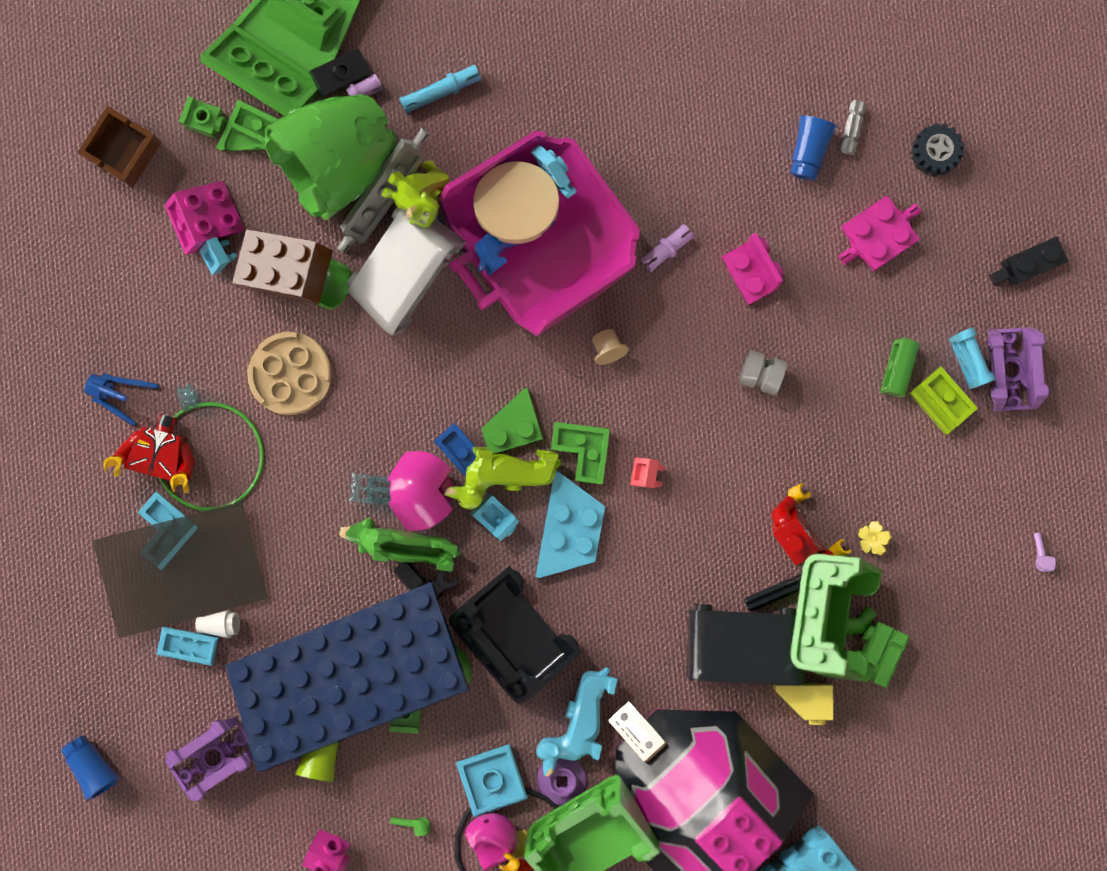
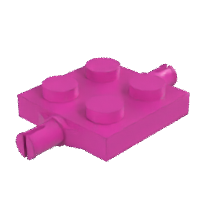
[838,195,922,272]

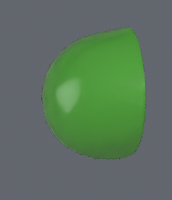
[317,259,352,310]

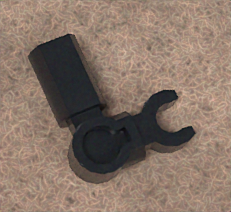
[393,562,459,599]

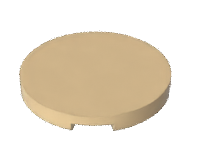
[474,162,559,244]
[248,332,332,415]

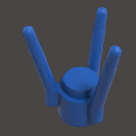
[84,373,159,426]

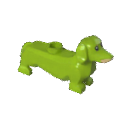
[381,160,449,228]
[444,447,561,509]

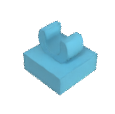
[199,237,237,275]

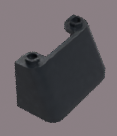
[449,566,583,704]
[686,604,804,685]

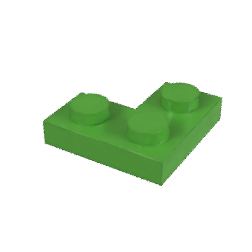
[551,422,610,485]

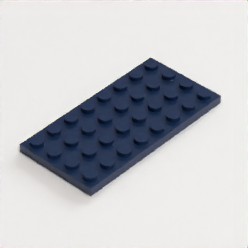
[225,582,470,773]

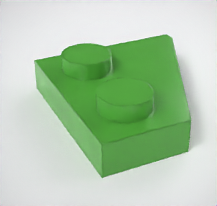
[216,100,279,151]

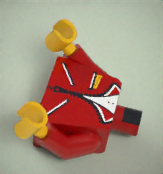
[104,414,195,493]
[771,483,851,566]

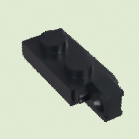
[989,236,1069,285]

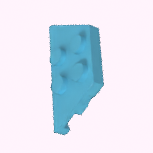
[536,471,605,578]

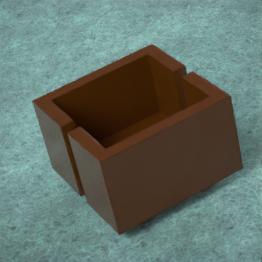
[77,106,162,188]

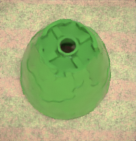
[263,94,398,220]

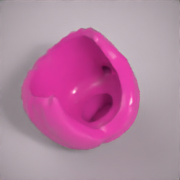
[465,813,518,871]

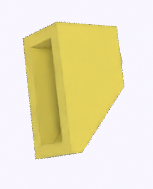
[773,683,833,725]

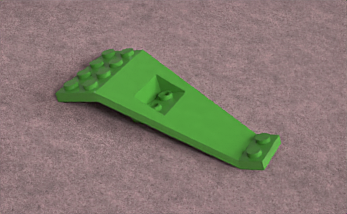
[200,0,361,116]

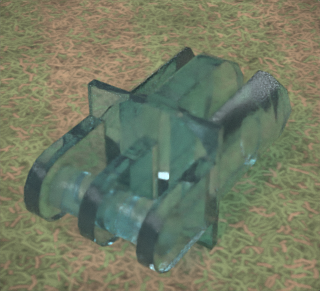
[348,473,391,505]

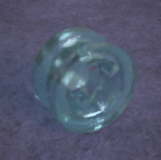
[177,383,199,411]

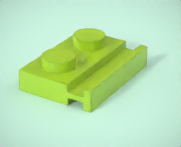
[909,366,978,435]

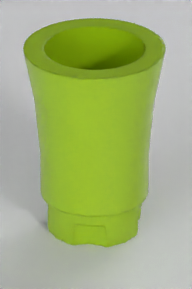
[295,742,339,782]

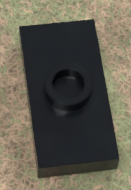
[309,48,371,97]

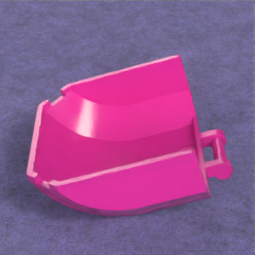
[439,130,640,336]

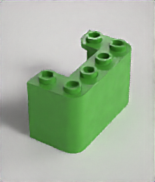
[791,554,882,682]

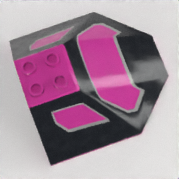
[615,709,814,871]

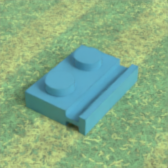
[530,145,577,198]

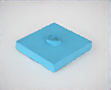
[456,744,528,817]

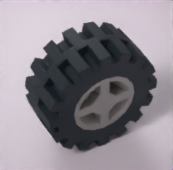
[911,123,965,177]

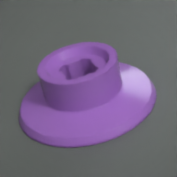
[537,758,587,805]

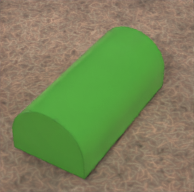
[880,338,920,398]

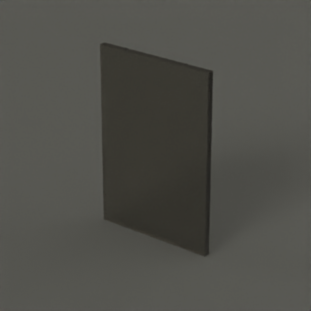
[92,501,268,638]

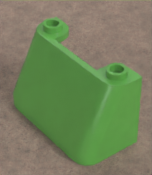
[524,775,660,871]

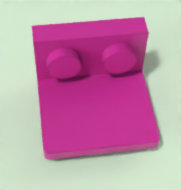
[164,181,244,255]
[721,233,784,306]

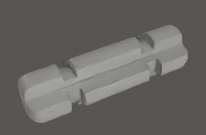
[840,100,866,155]

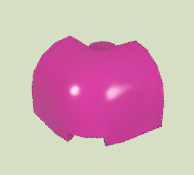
[387,451,455,531]

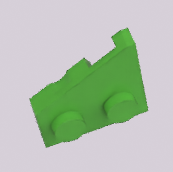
[481,388,543,455]

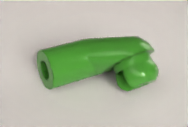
[846,606,878,635]

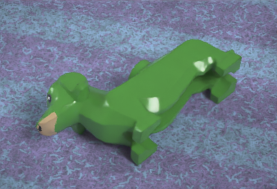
[339,518,461,572]

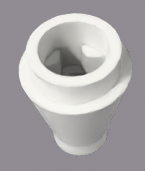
[195,610,240,638]

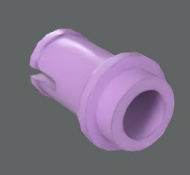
[346,74,383,96]

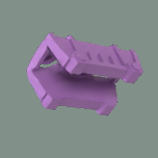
[987,327,1049,412]
[165,717,253,802]

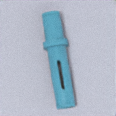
[399,64,482,114]

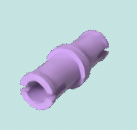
[640,224,694,272]

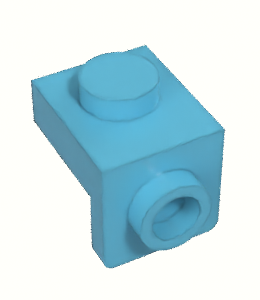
[470,493,519,541]

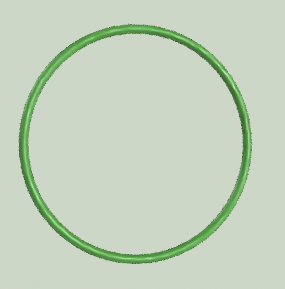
[159,402,264,511]

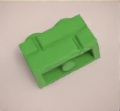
[856,621,910,688]

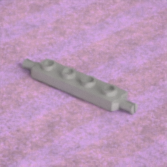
[337,127,431,254]

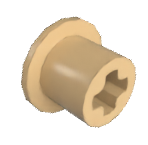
[592,329,629,365]

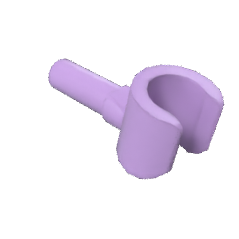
[1034,532,1056,572]

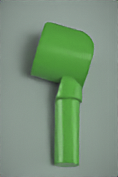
[390,817,430,836]

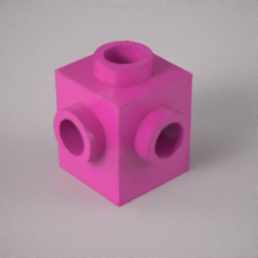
[302,829,350,871]

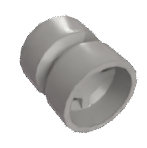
[738,350,787,396]

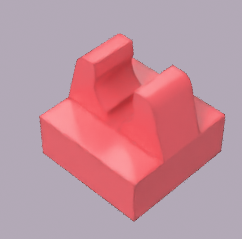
[630,458,665,488]

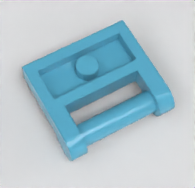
[949,327,996,390]

